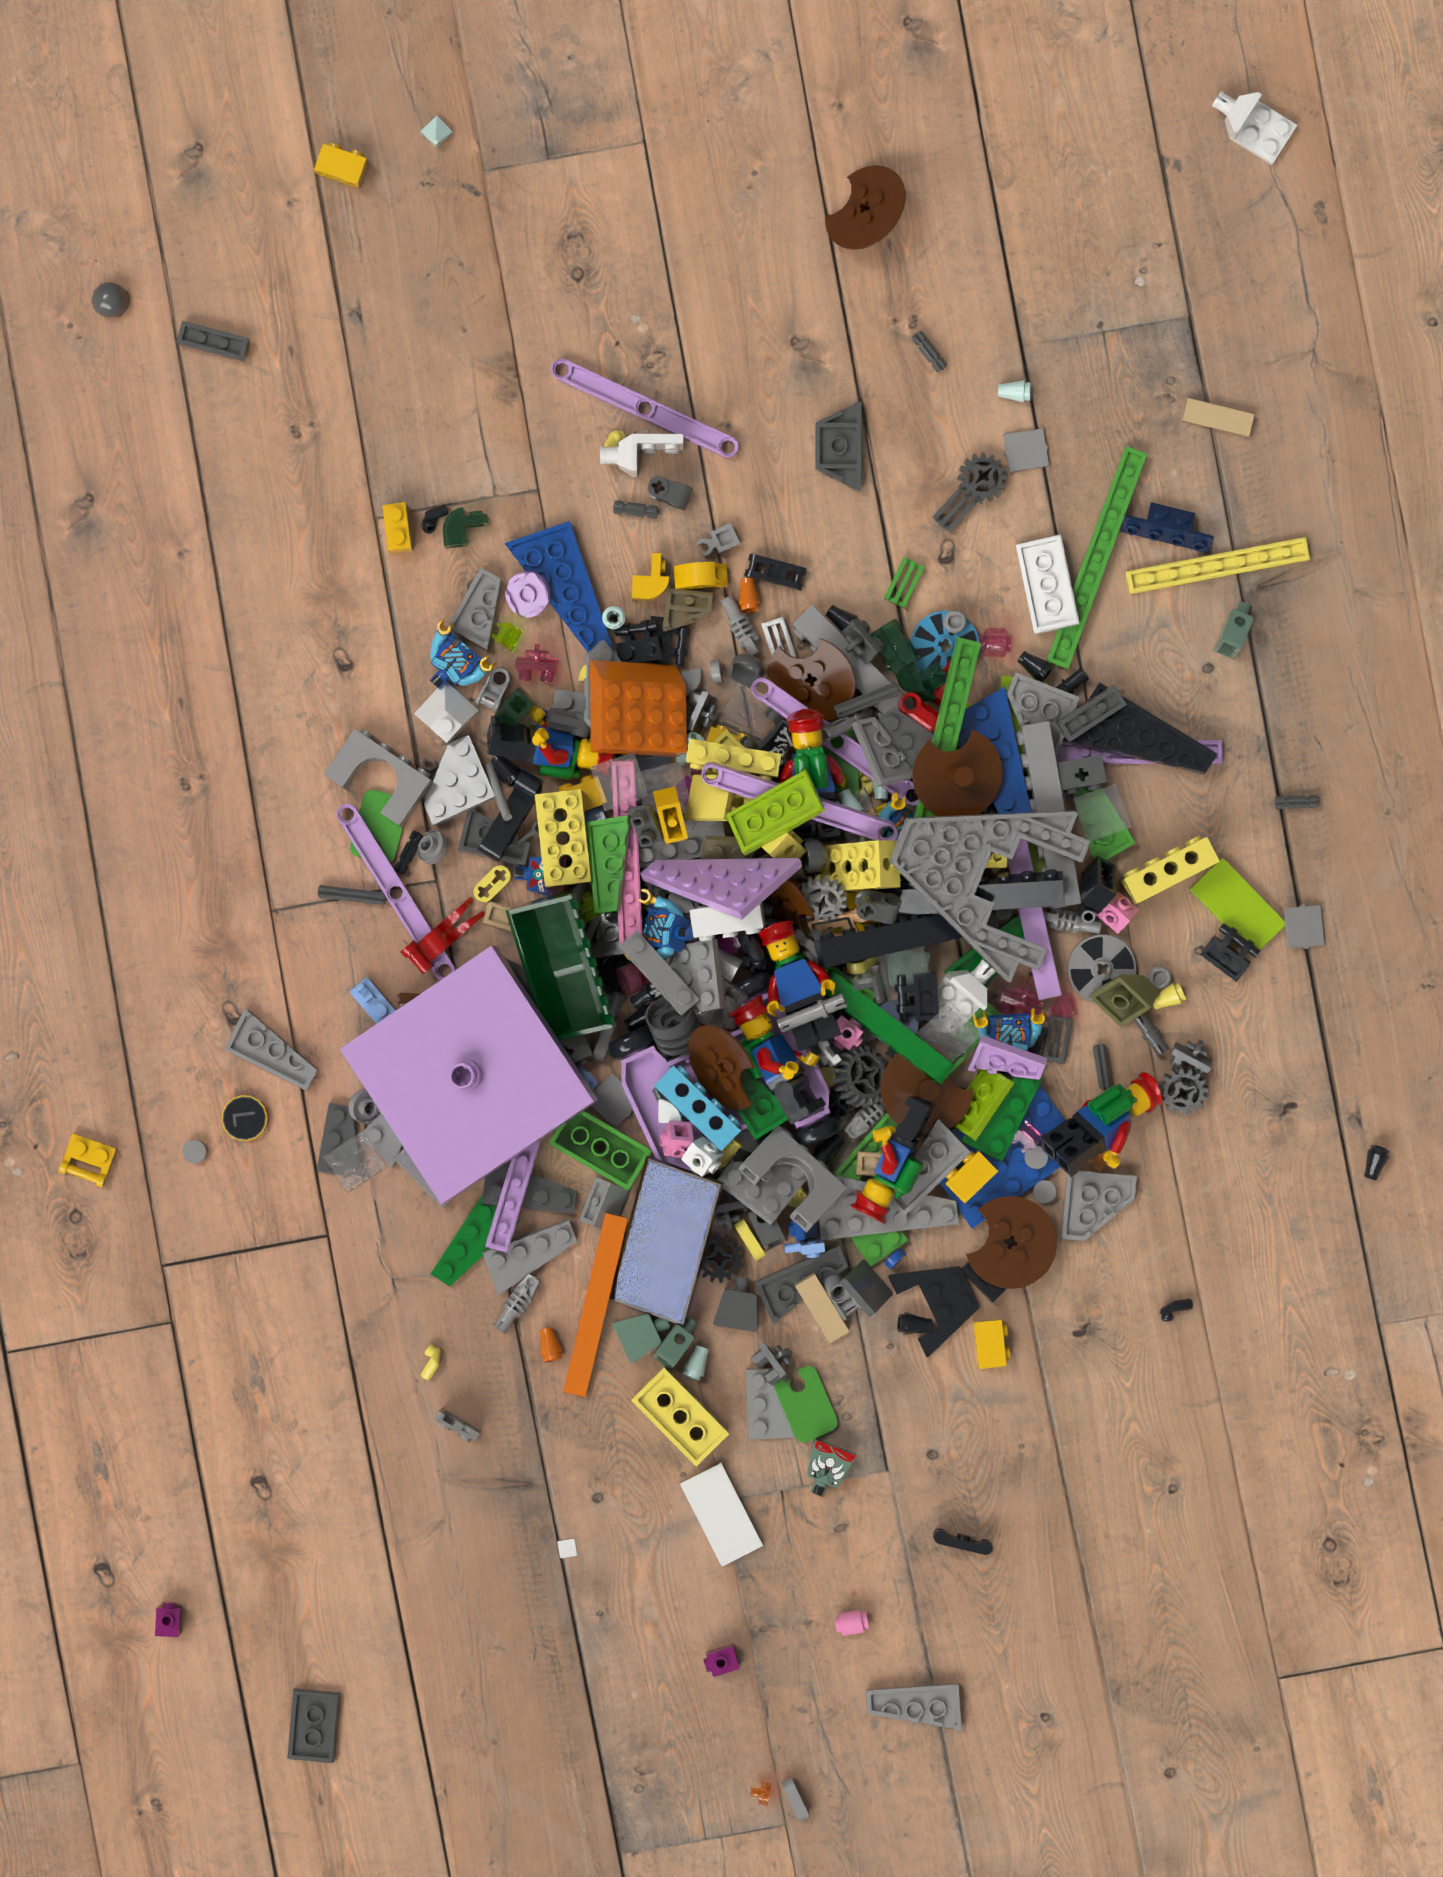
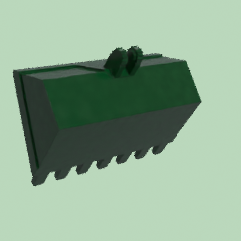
[506,892,615,1040]

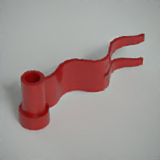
[400,897,485,974]

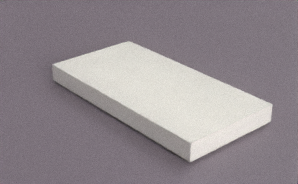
[1016,534,1080,635]
[680,1463,763,1567]

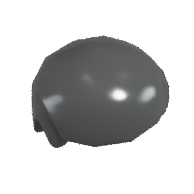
[91,282,130,317]
[729,654,764,688]
[802,838,828,874]

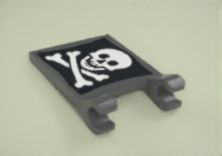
[740,708,793,778]

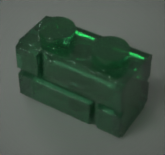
[870,619,921,674]

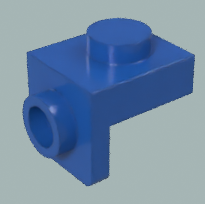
[788,1220,818,1241]

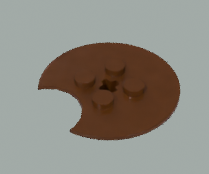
[825,165,906,250]
[767,638,856,721]
[912,730,1002,816]
[763,879,814,939]
[688,1025,754,1110]
[881,1042,973,1135]
[966,1196,1057,1289]

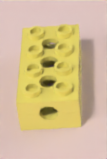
[535,789,592,888]
[730,793,807,859]
[1120,835,1220,905]
[815,840,900,892]
[631,1366,729,1467]

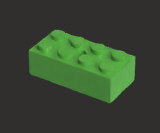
[549,1110,652,1191]

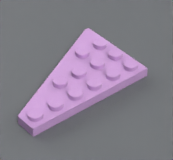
[640,858,802,919]

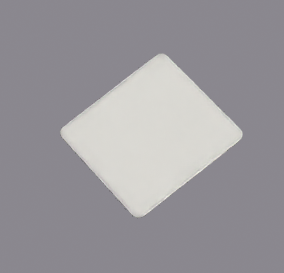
[558,1539,577,1558]

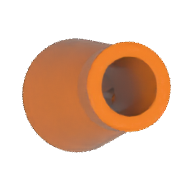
[738,578,761,613]
[539,1327,563,1363]

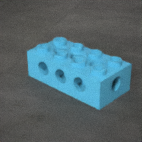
[654,1065,741,1151]

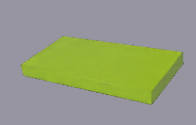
[726,769,826,855]
[1189,858,1285,950]

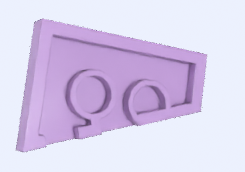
[967,1035,1048,1080]

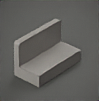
[579,1177,629,1229]

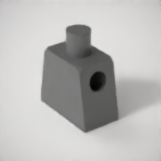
[748,1210,787,1251]
[713,1276,757,1332]

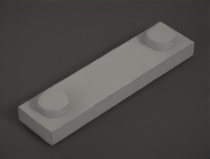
[619,930,699,1016]

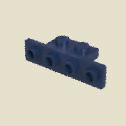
[1120,502,1214,553]

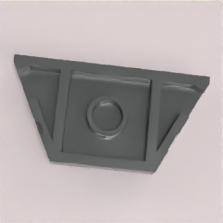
[815,402,861,491]

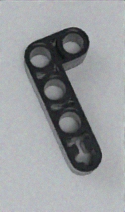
[478,770,544,863]

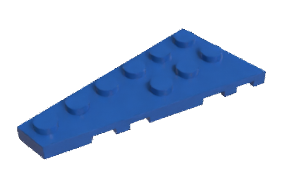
[504,521,614,653]
[957,687,1031,814]

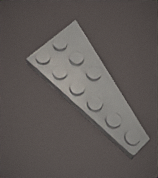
[818,1176,959,1240]

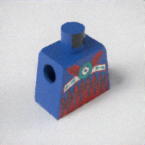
[514,856,568,896]

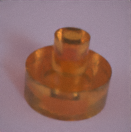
[750,1781,771,1806]

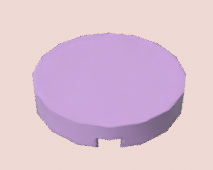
[505,571,551,618]

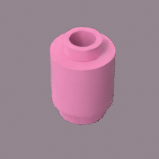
[834,1610,869,1636]

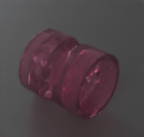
[616,963,652,996]

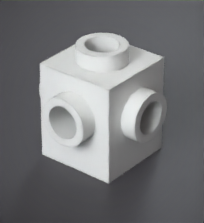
[681,1136,723,1177]

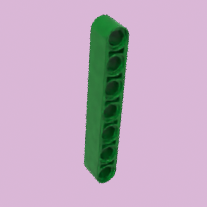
[825,969,956,1086]

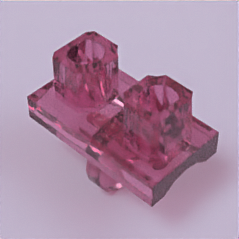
[515,644,558,682]
[999,983,1042,1015]

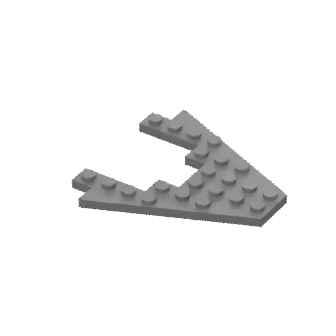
[889,810,1090,983]

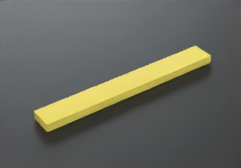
[1125,537,1310,595]

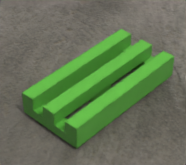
[884,557,924,608]

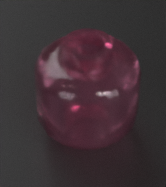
[979,627,1012,658]

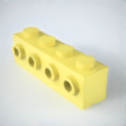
[686,739,781,781]

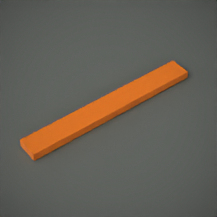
[563,1212,628,1397]

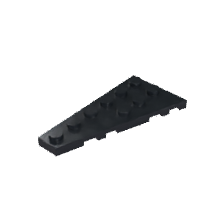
[1063,682,1218,775]

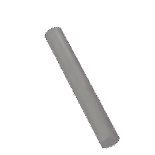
[485,763,512,821]

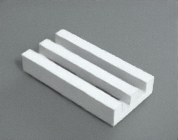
[761,617,796,657]

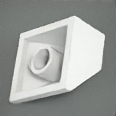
[414,682,479,744]

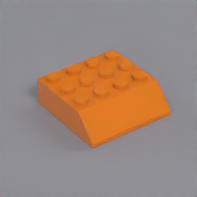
[590,660,687,757]

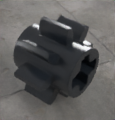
[829,1088,853,1116]

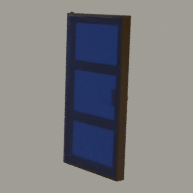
[609,1156,724,1326]

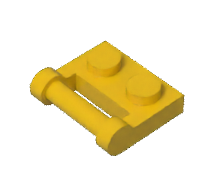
[59,1133,117,1188]

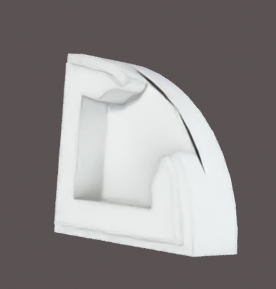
[658,1099,682,1123]

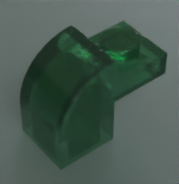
[443,507,489,549]
[895,662,949,702]
[494,687,538,725]

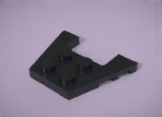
[888,1266,980,1357]

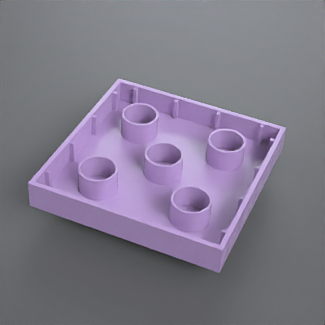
[340,946,598,1204]

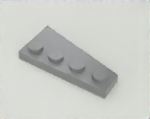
[890,1119,970,1216]

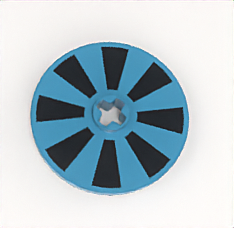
[911,611,979,679]

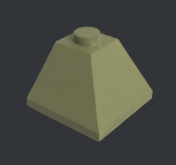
[1089,974,1159,1027]

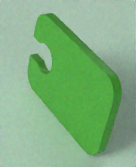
[350,790,403,863]
[774,1366,838,1443]

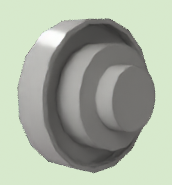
[417,830,448,864]
[349,1089,380,1123]

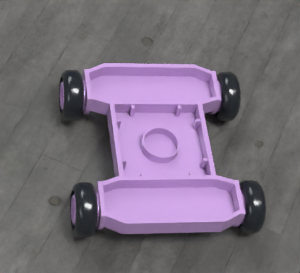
[607,970,843,1204]

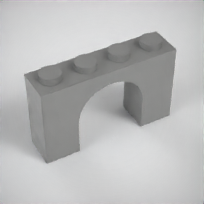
[324,729,432,827]
[738,1126,847,1233]

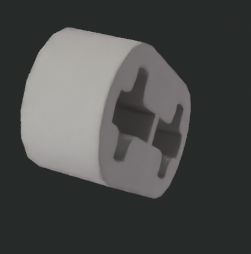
[592,1020,617,1062]
[781,1777,810,1822]

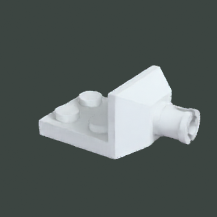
[1212,90,1297,165]
[600,434,684,477]
[927,959,996,1037]

